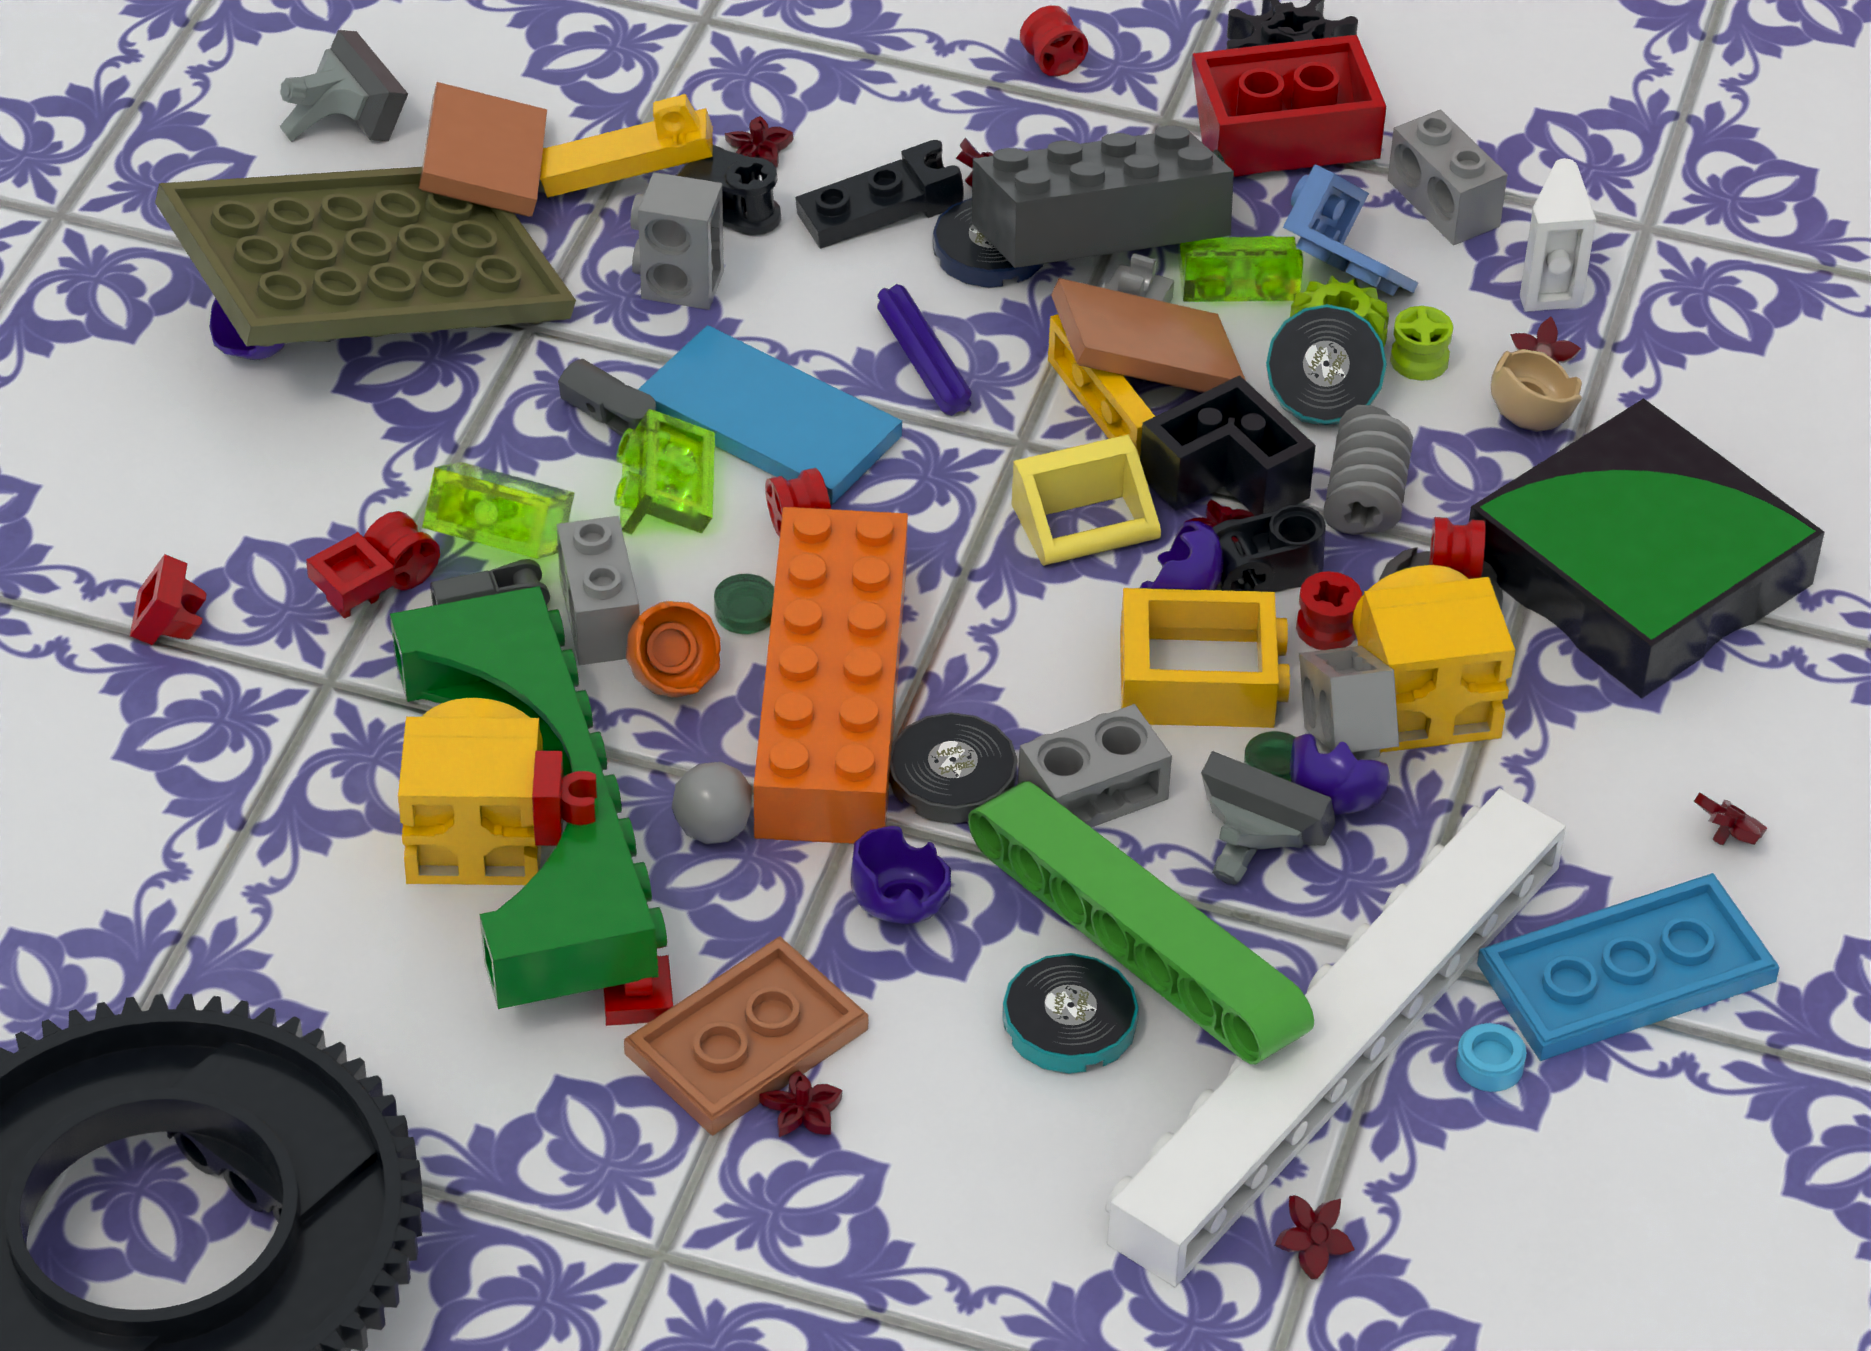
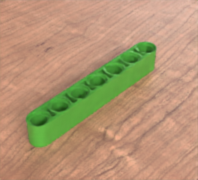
[968,781,1314,1064]

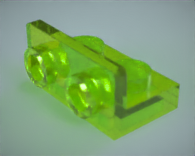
[1178,236,1303,302]
[614,409,715,535]

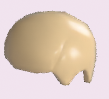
[1491,349,1582,432]

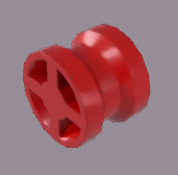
[1020,5,1088,77]
[765,468,831,537]
[363,511,440,590]
[1429,517,1485,579]
[1296,571,1362,650]

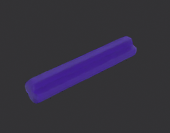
[877,284,972,416]

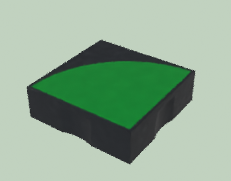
[1469,398,1825,699]

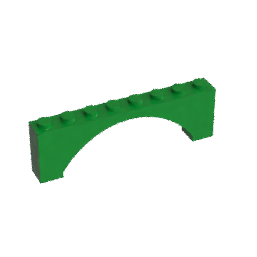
[390,586,667,1009]

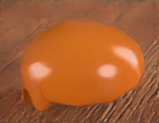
[626,601,721,698]

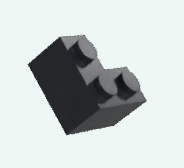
[1140,375,1316,516]

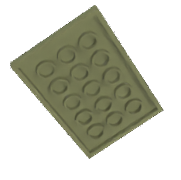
[155,167,576,347]

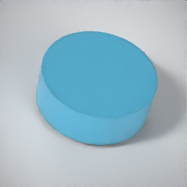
[1456,1023,1527,1092]

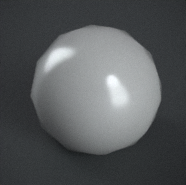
[672,762,752,844]

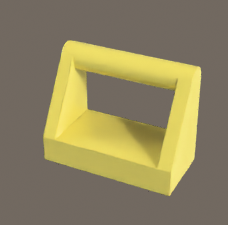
[1011,434,1161,566]

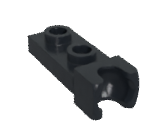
[795,140,964,249]

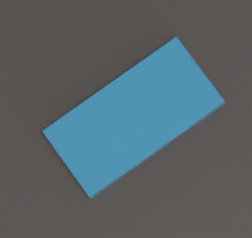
[638,325,902,505]
[1477,873,1780,1061]

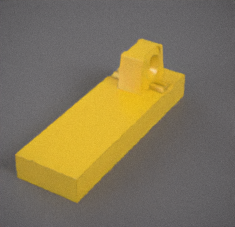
[540,94,713,198]
[1048,314,1155,458]

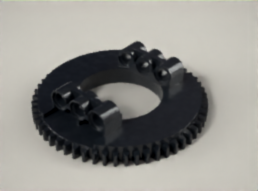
[0,994,424,1351]

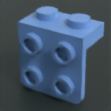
[1283,164,1418,296]

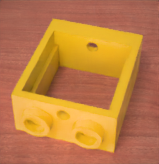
[1120,588,1290,728]

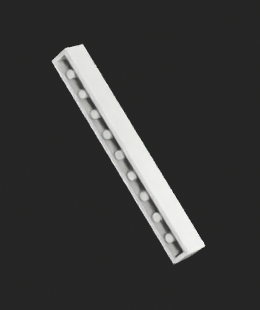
[1106,788,1566,1288]

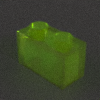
[422,462,575,559]

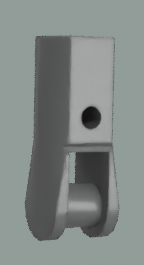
[558,359,659,445]
[430,559,550,605]

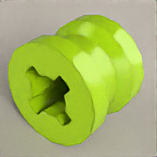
[1390,306,1454,381]

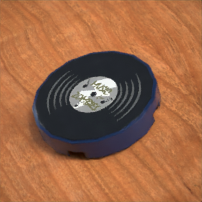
[933,198,1044,288]

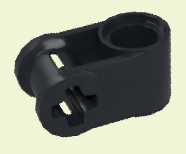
[675,145,781,235]
[1213,505,1326,592]

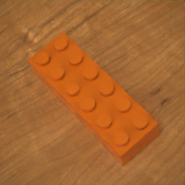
[754,507,908,844]

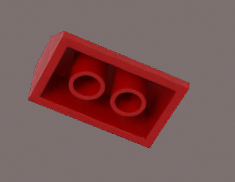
[1192,35,1387,177]

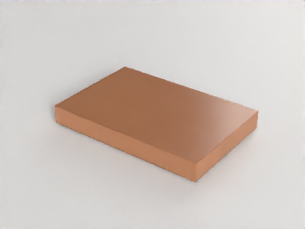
[419,82,547,217]
[1051,278,1246,393]
[624,936,869,1136]

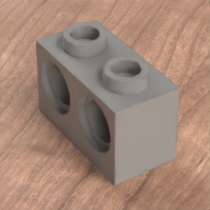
[1388,109,1508,246]
[630,172,724,310]
[557,516,640,665]
[1299,646,1399,760]
[1018,704,1172,828]

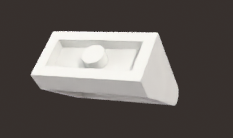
[1520,158,1596,312]

